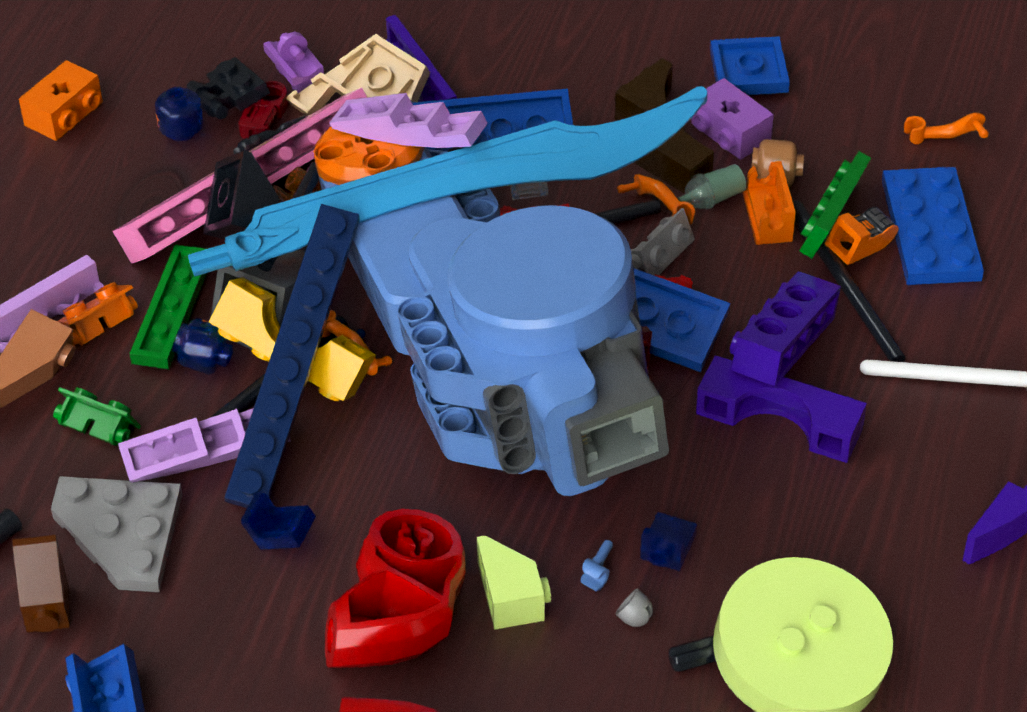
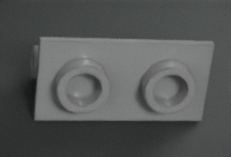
[631,208,695,276]

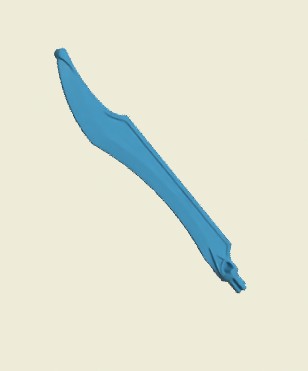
[188,86,707,277]

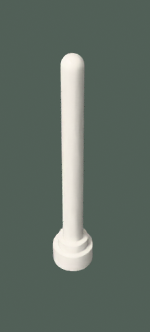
[860,360,1027,391]

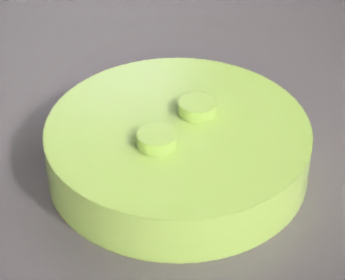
[713,557,893,712]

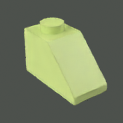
[477,536,551,630]

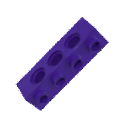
[730,271,841,386]

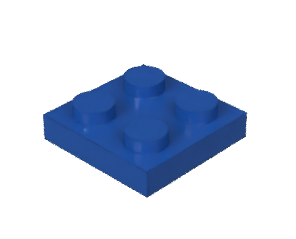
[710,36,790,95]

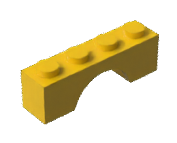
[209,277,376,401]

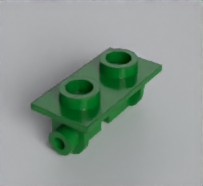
[53,387,141,446]

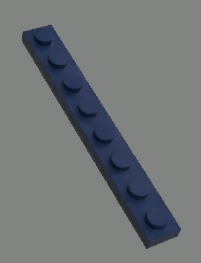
[224,204,359,513]

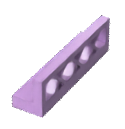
[0,255,104,353]

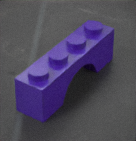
[696,355,867,463]

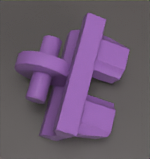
[263,32,324,93]

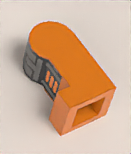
[825,206,898,265]

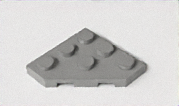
[51,476,182,592]

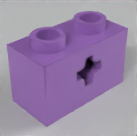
[691,78,774,160]

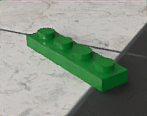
[799,151,871,259]
[129,245,207,369]

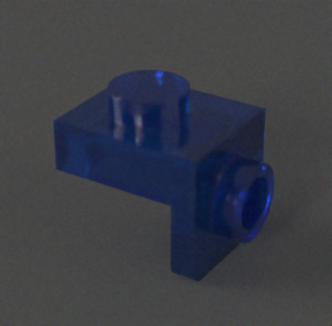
[241,492,316,550]

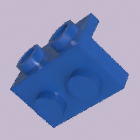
[65,644,145,712]

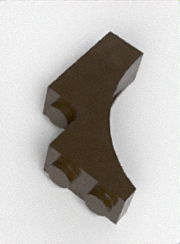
[614,58,714,195]

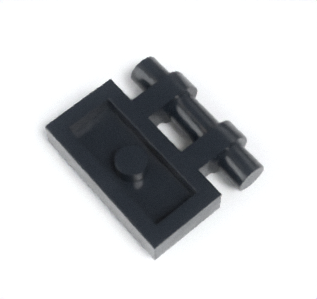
[186,57,270,119]

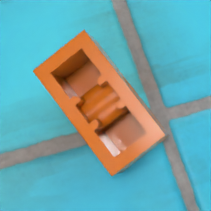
[19,60,103,141]

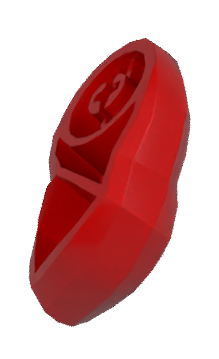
[325,509,466,668]

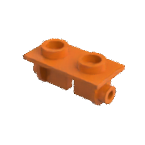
[57,282,138,346]

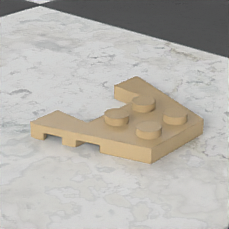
[286,34,430,116]

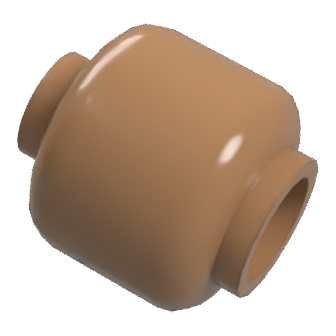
[751,139,804,187]

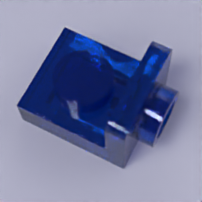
[640,512,697,571]

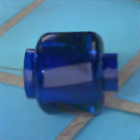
[155,87,203,141]
[173,318,234,375]

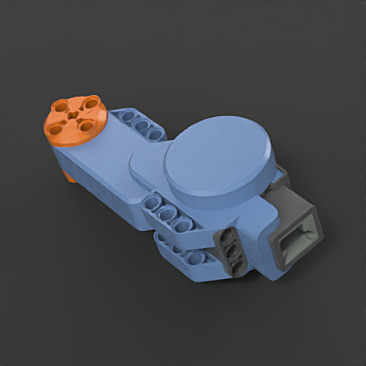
[313,127,669,496]

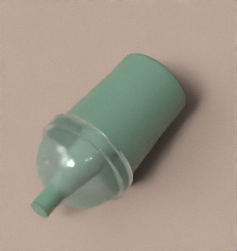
[678,164,746,210]

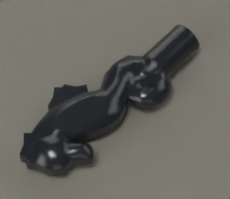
[233,115,308,154]

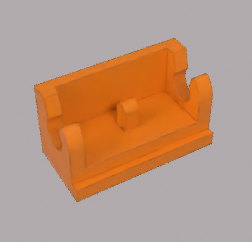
[742,161,796,245]

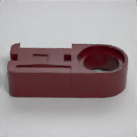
[238,81,288,138]

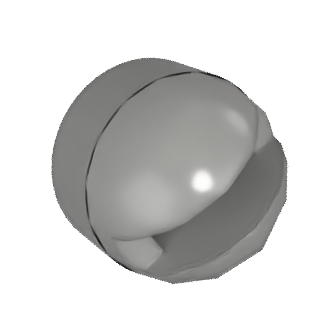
[615,589,653,627]

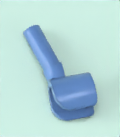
[580,540,613,591]

